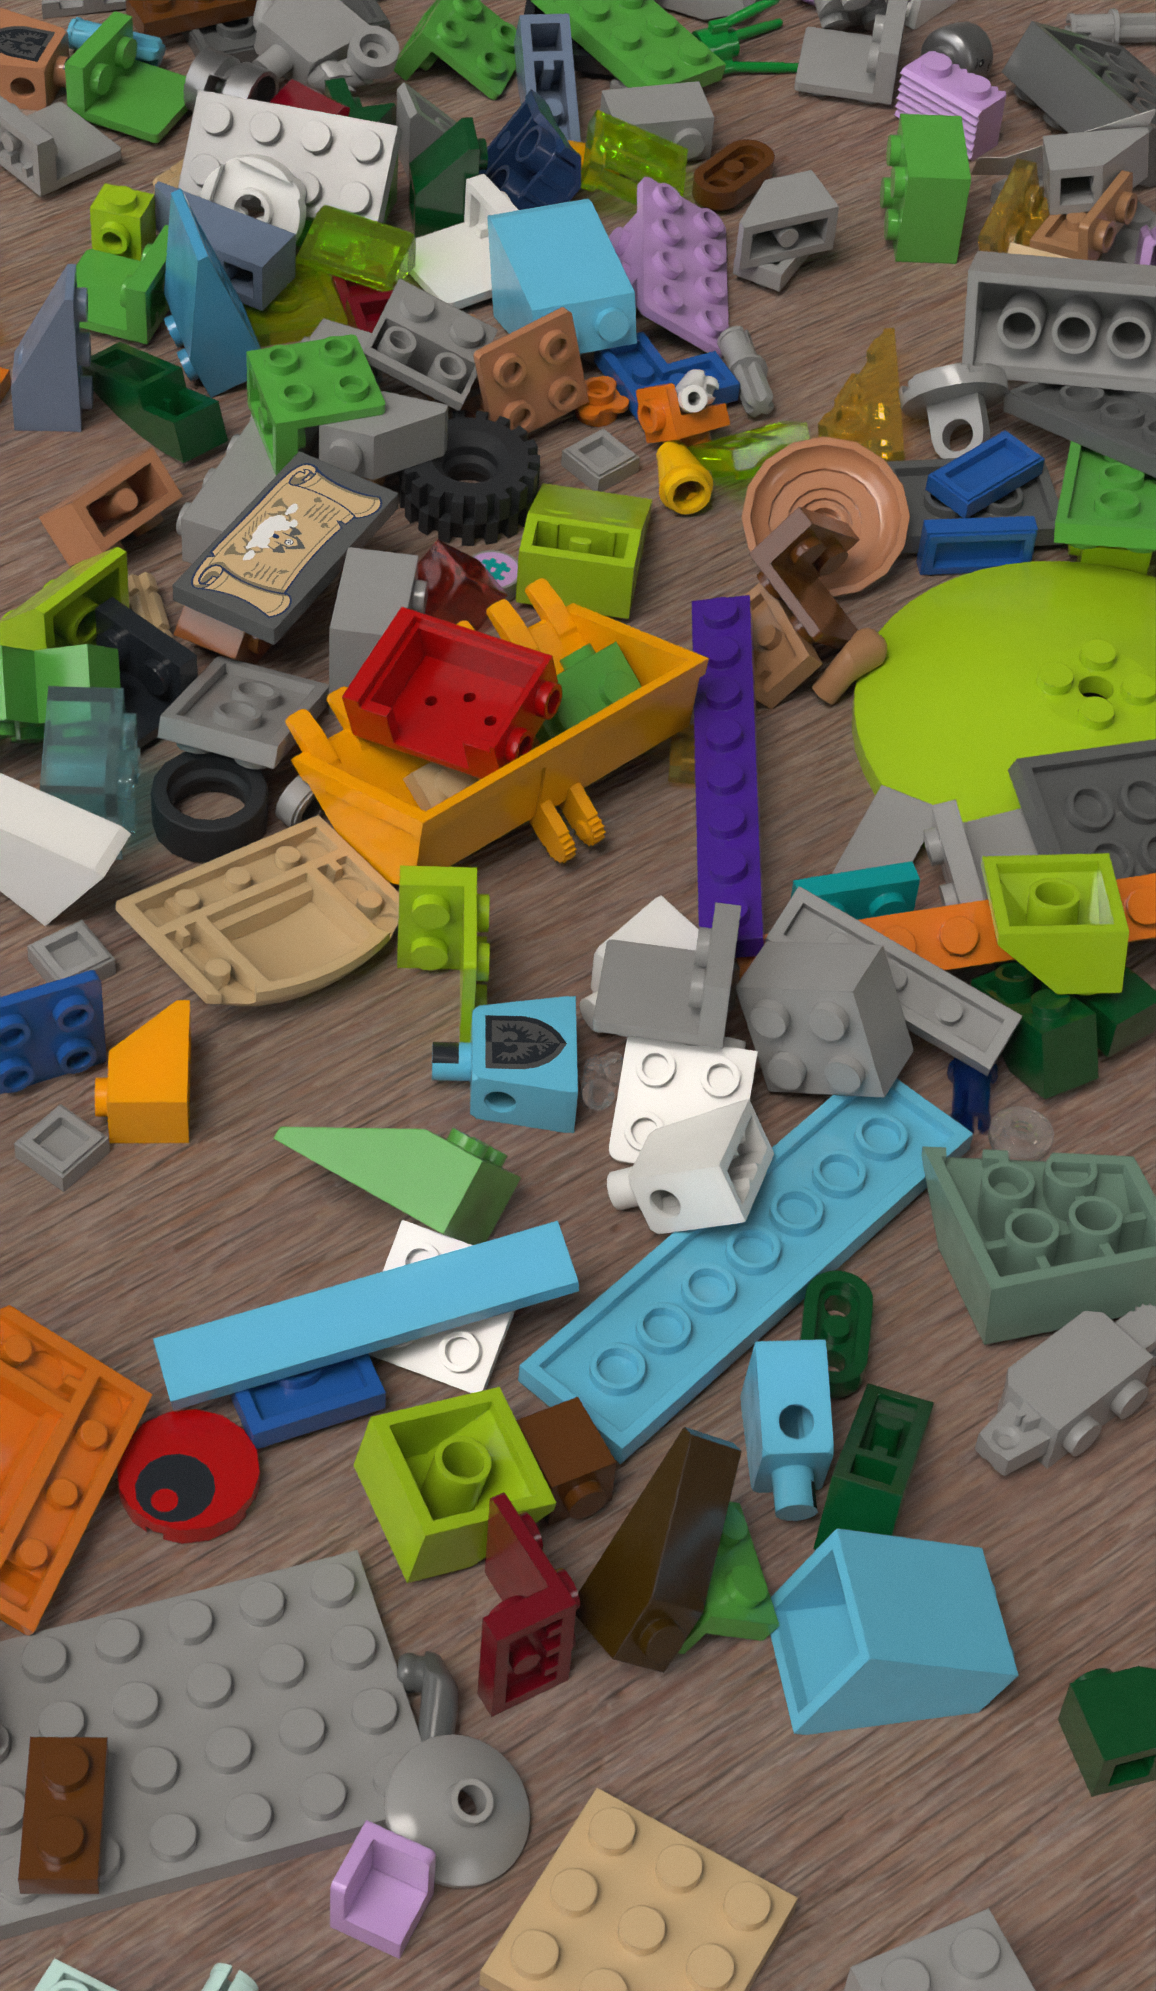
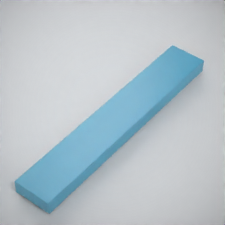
[153,1221,579,1411]

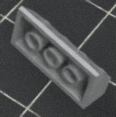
[962,251,1156,393]

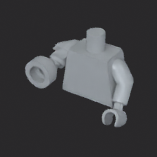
[252,0,400,94]

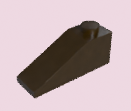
[576,1427,742,1673]

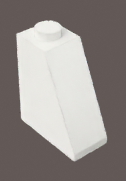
[0,773,131,926]

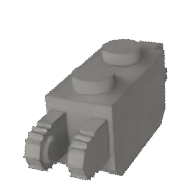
[975,1303,1156,1476]

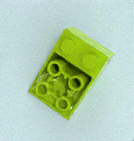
[516,483,653,619]

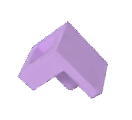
[330,1820,436,1959]

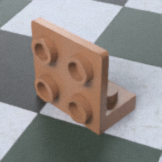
[461,307,589,433]

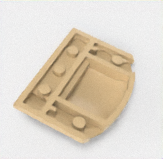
[116,815,399,1007]

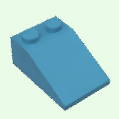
[164,188,261,398]

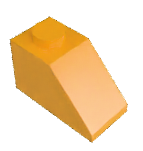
[95,1000,192,1143]

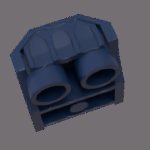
[479,89,581,210]

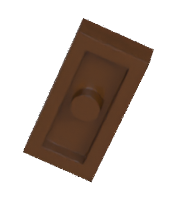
[18,1737,109,1894]

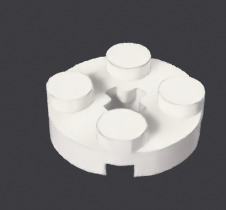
[200,154,306,242]

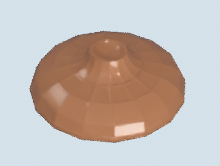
[741,436,910,597]

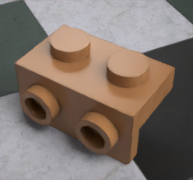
[1030,170,1138,261]
[746,582,823,709]

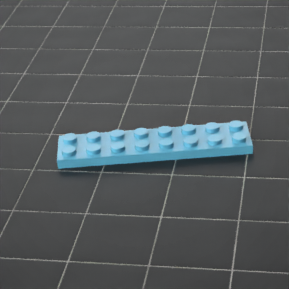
[518,1078,973,1464]

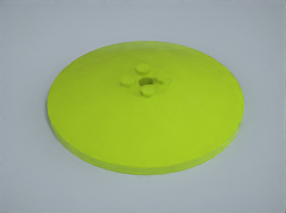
[852,561,1156,849]

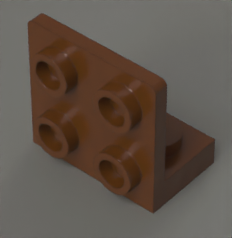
[749,507,860,650]

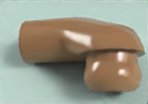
[812,628,887,704]

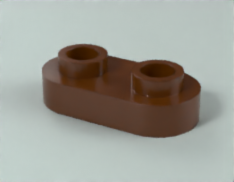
[692,139,775,212]

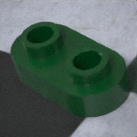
[799,1270,873,1398]

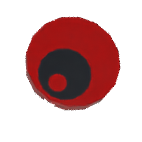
[117,1409,260,1544]

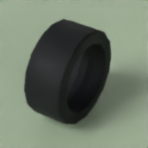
[151,752,268,863]

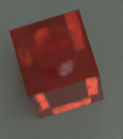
[418,540,508,631]

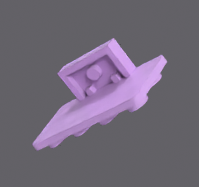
[609,177,729,358]

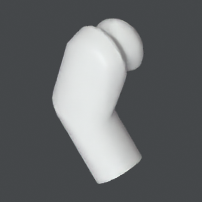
[675,369,719,413]

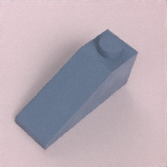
[514,14,581,142]

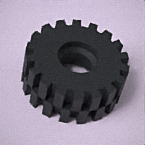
[399,410,540,546]

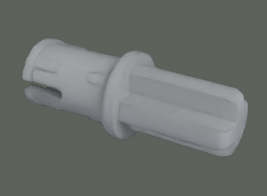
[1065,8,1156,44]
[717,326,774,417]

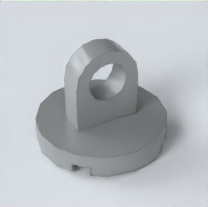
[898,363,1009,459]

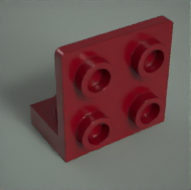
[477,1492,580,1717]

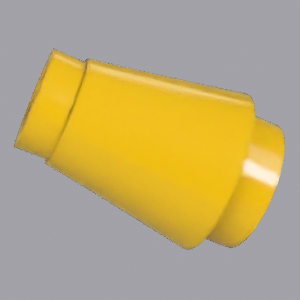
[656,440,713,514]

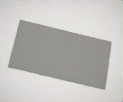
[832,785,932,874]

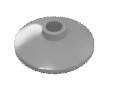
[384,1734,530,1889]

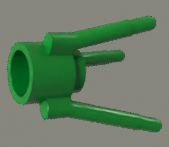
[692,0,799,75]

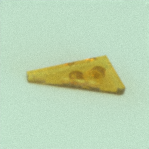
[817,328,905,462]

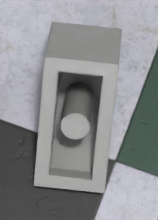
[735,170,839,270]
[319,391,448,480]

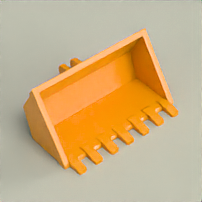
[285,578,709,885]

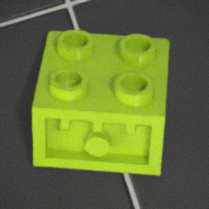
[397,865,490,1042]

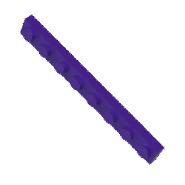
[692,595,765,958]

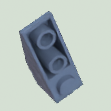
[155,181,296,311]
[11,264,94,432]

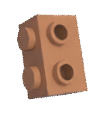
[38,447,183,566]

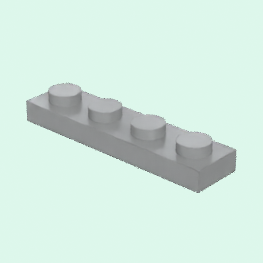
[765,886,1022,1076]

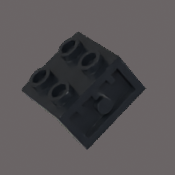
[59,597,198,766]

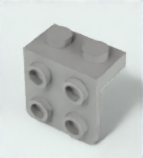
[923,799,1038,906]

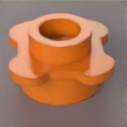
[575,376,629,427]

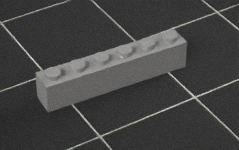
[176,318,382,564]

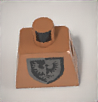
[0,8,70,111]

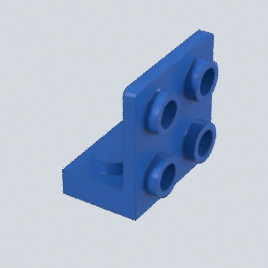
[0,970,107,1094]

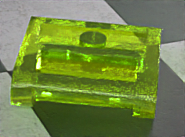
[581,110,688,206]

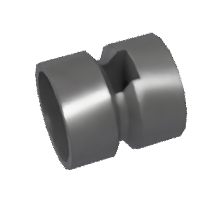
[183,47,278,112]

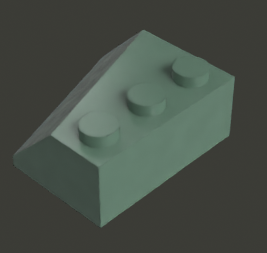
[921,1146,1156,1345]

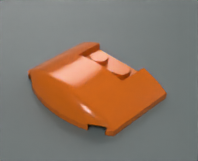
[0,1305,153,1636]

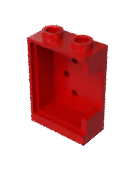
[342,606,562,779]

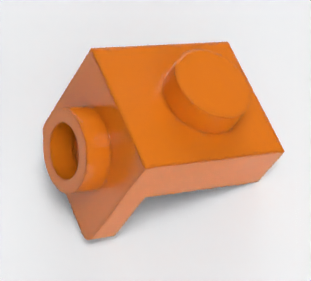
[636,383,730,447]

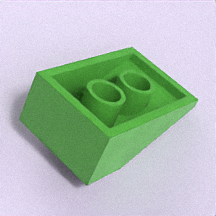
[273,1127,521,1245]

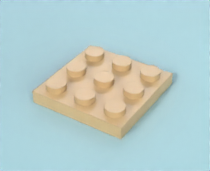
[479,1788,798,1991]

